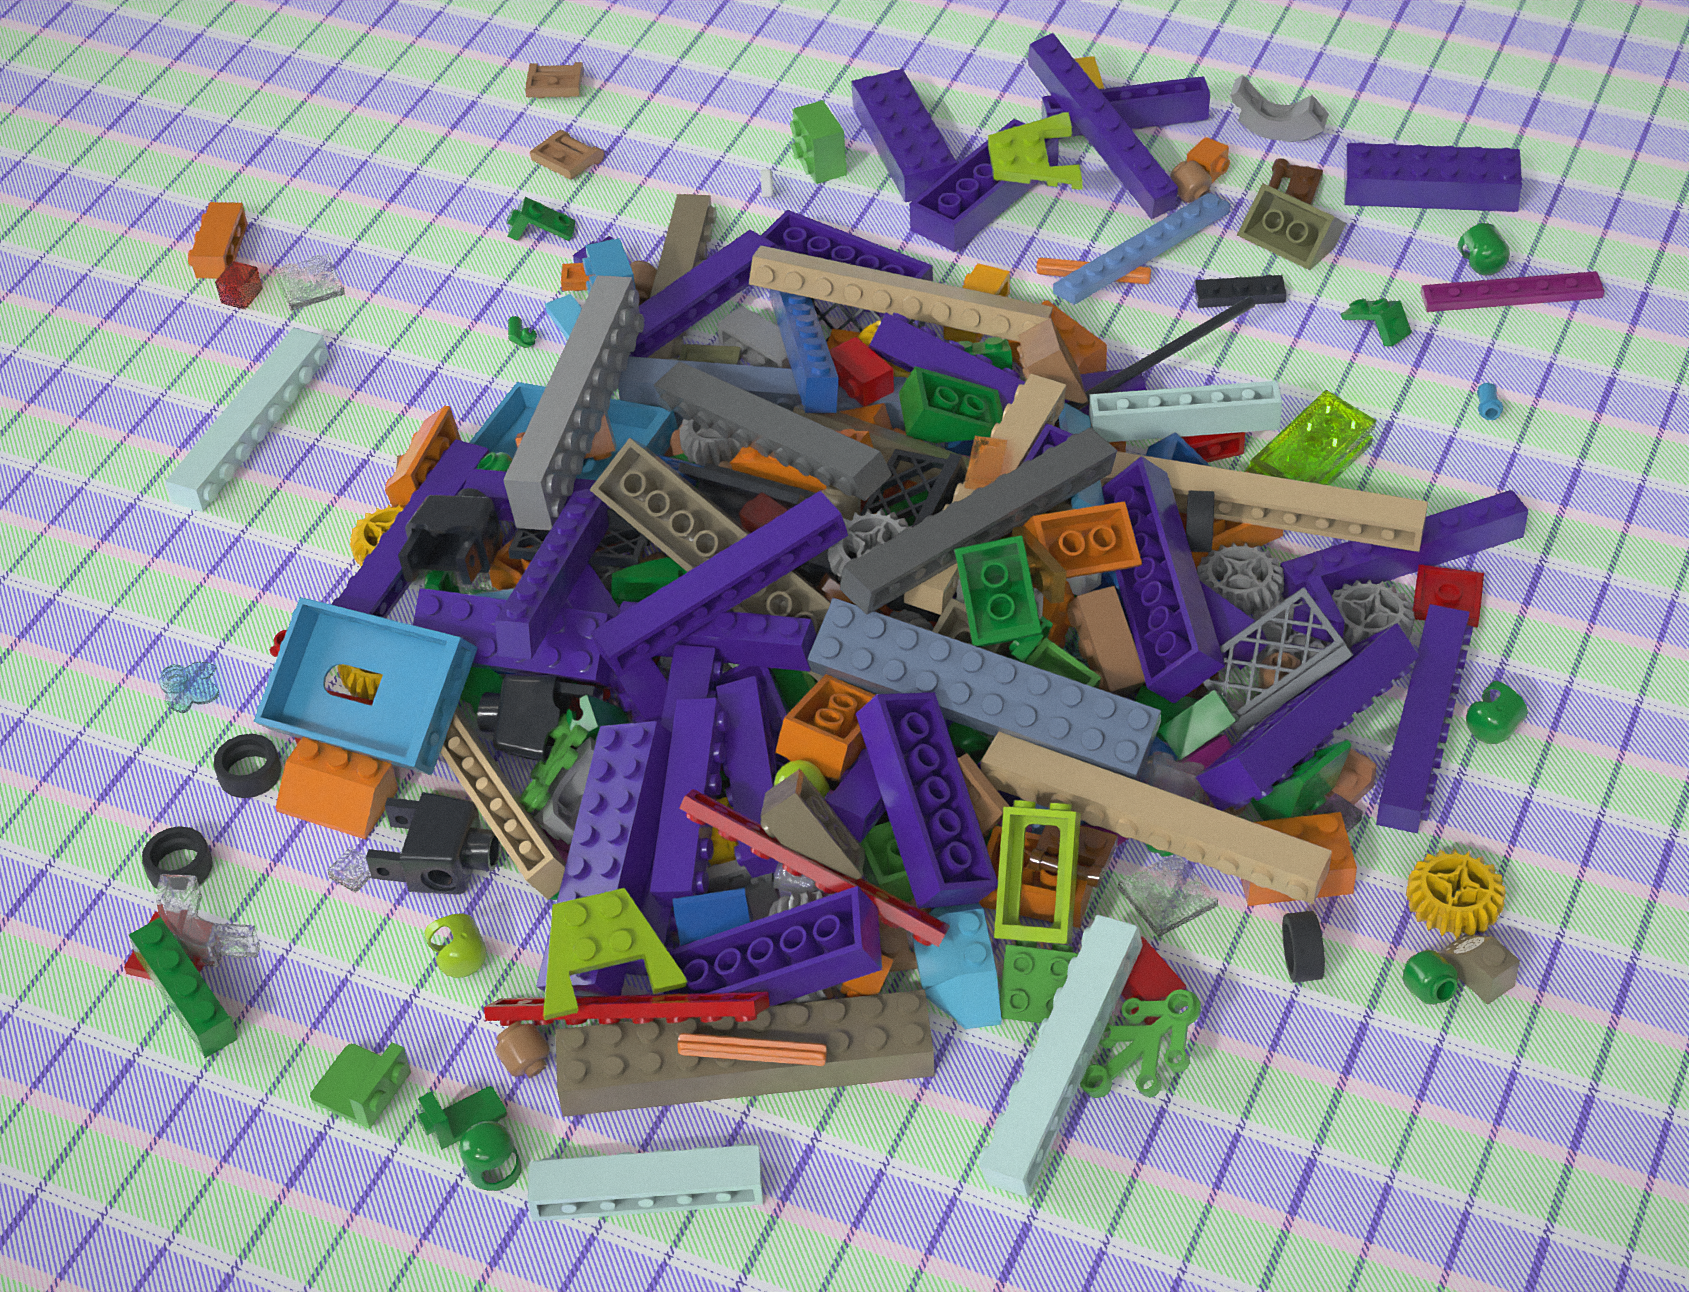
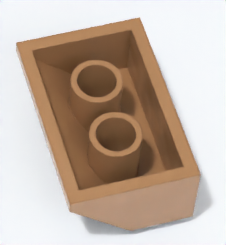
[1017,318,1088,404]
[1067,586,1146,698]

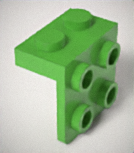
[999,940,1079,1023]
[310,1042,411,1129]

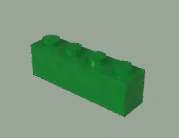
[128,917,237,1058]

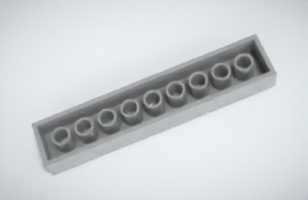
[503,275,644,530]

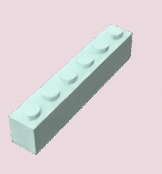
[1089,381,1282,442]
[528,1143,763,1222]

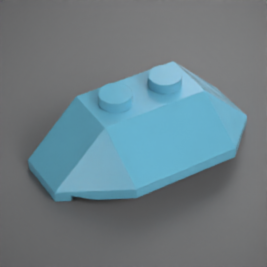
[911,902,1002,1029]

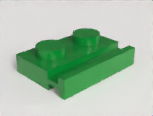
[1006,616,1053,663]

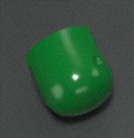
[1457,223,1510,276]
[1465,681,1528,744]
[459,1121,521,1191]

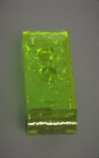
[1244,390,1377,486]

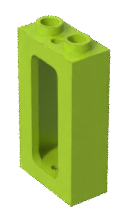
[994,800,1081,944]

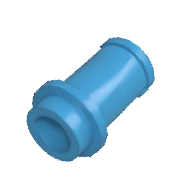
[1477,383,1503,421]

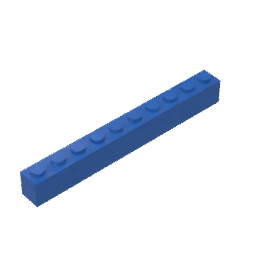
[769,289,838,413]

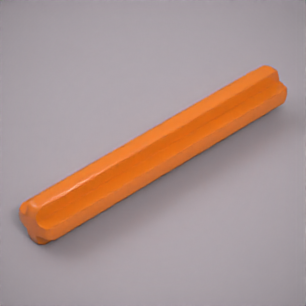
[1036,257,1151,285]
[678,1033,827,1066]

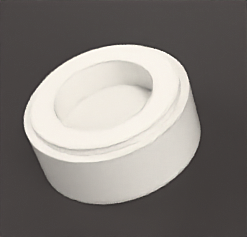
[760,169,773,198]

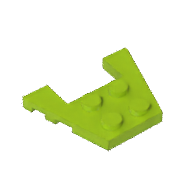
[988,112,1083,190]
[543,888,687,1020]

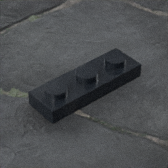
[1194,275,1287,308]

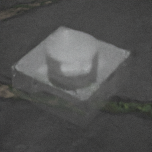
[327,847,371,893]

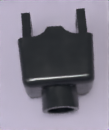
[398,488,503,585]
[477,674,604,763]
[366,792,500,895]

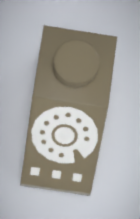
[1438,935,1520,1005]

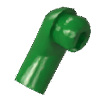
[508,316,537,348]

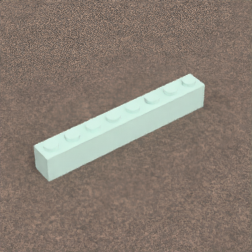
[165,327,329,512]
[979,915,1143,1198]

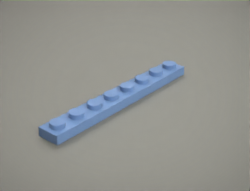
[1053,192,1230,305]

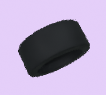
[1186,490,1215,553]
[213,733,281,798]
[142,826,212,894]
[1282,911,1325,983]

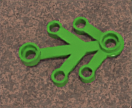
[519,713,588,813]
[1080,990,1202,1098]

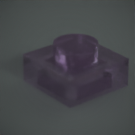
[1313,793,1363,833]

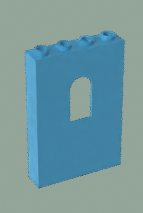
[469,382,678,480]
[253,597,478,776]

